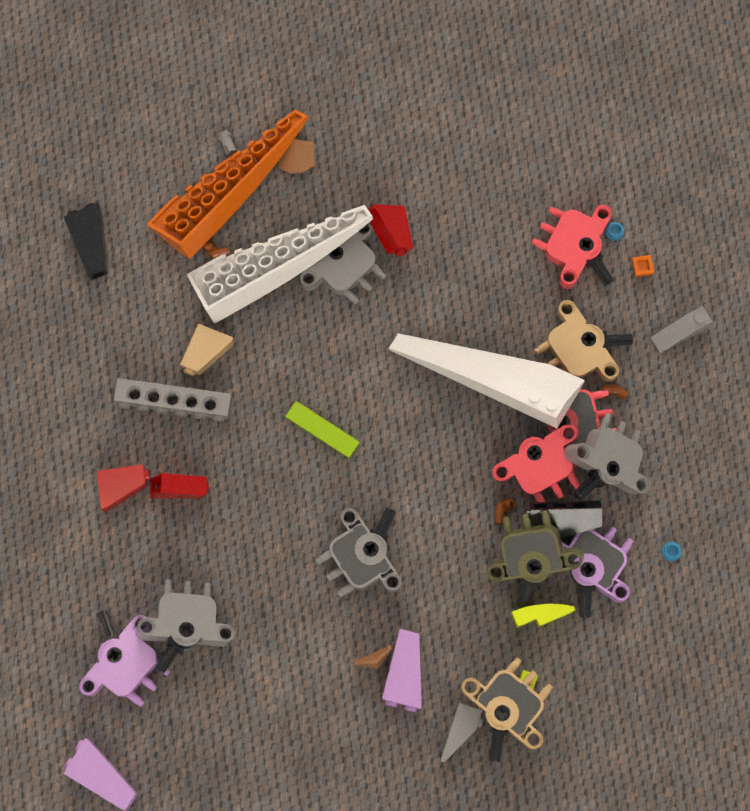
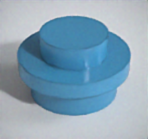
[605,222,624,241]
[661,542,681,561]

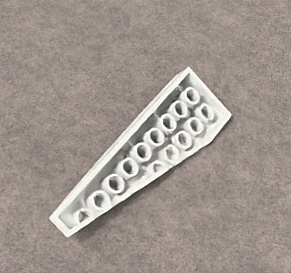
[186,205,373,324]
[389,333,585,428]

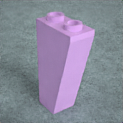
[382,629,422,712]
[63,738,138,811]

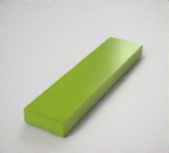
[285,401,360,458]

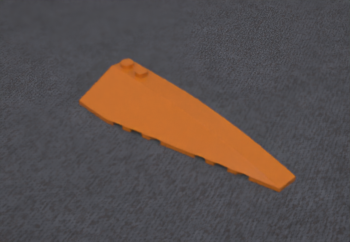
[147,109,308,259]

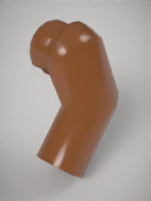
[203,241,230,259]
[600,384,629,401]
[494,498,515,524]

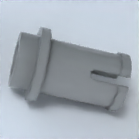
[218,130,237,155]

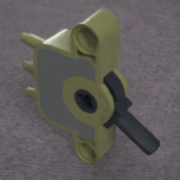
[487,510,584,608]

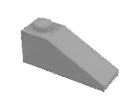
[650,306,712,354]
[440,703,484,763]

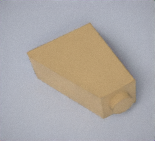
[180,324,235,376]

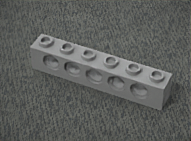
[114,378,233,422]

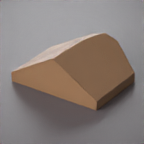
[278,139,315,174]
[354,645,392,669]

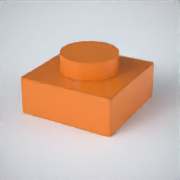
[631,255,655,278]

